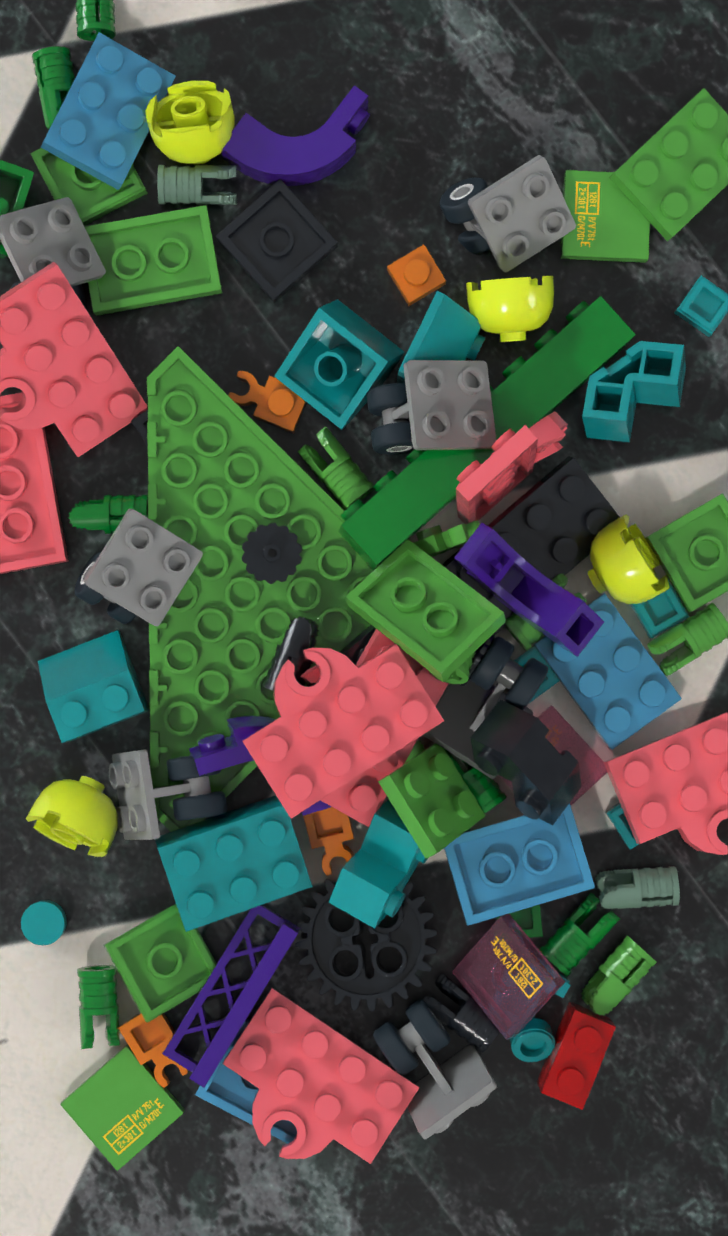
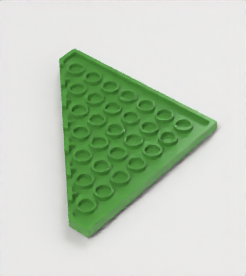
[147,346,373,832]

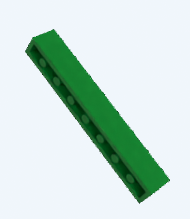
[338,296,636,571]

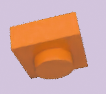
[387,244,446,306]

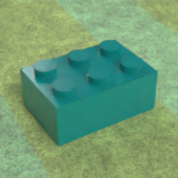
[154,795,313,932]

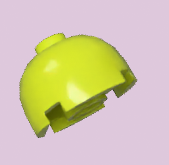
[145,80,235,165]
[466,276,554,342]
[587,514,670,604]
[26,776,118,857]

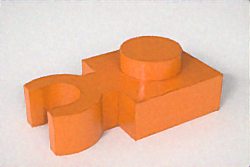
[228,371,307,434]
[303,807,354,876]
[118,1013,189,1088]

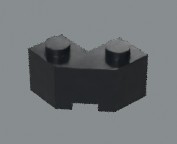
[470,699,581,825]

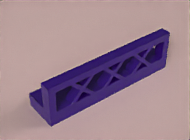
[162,905,301,1088]

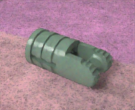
[157,165,237,205]
[595,866,680,909]

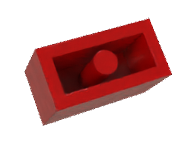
[537,1001,616,1110]

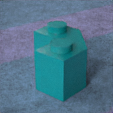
[582,341,686,442]
[328,799,428,929]

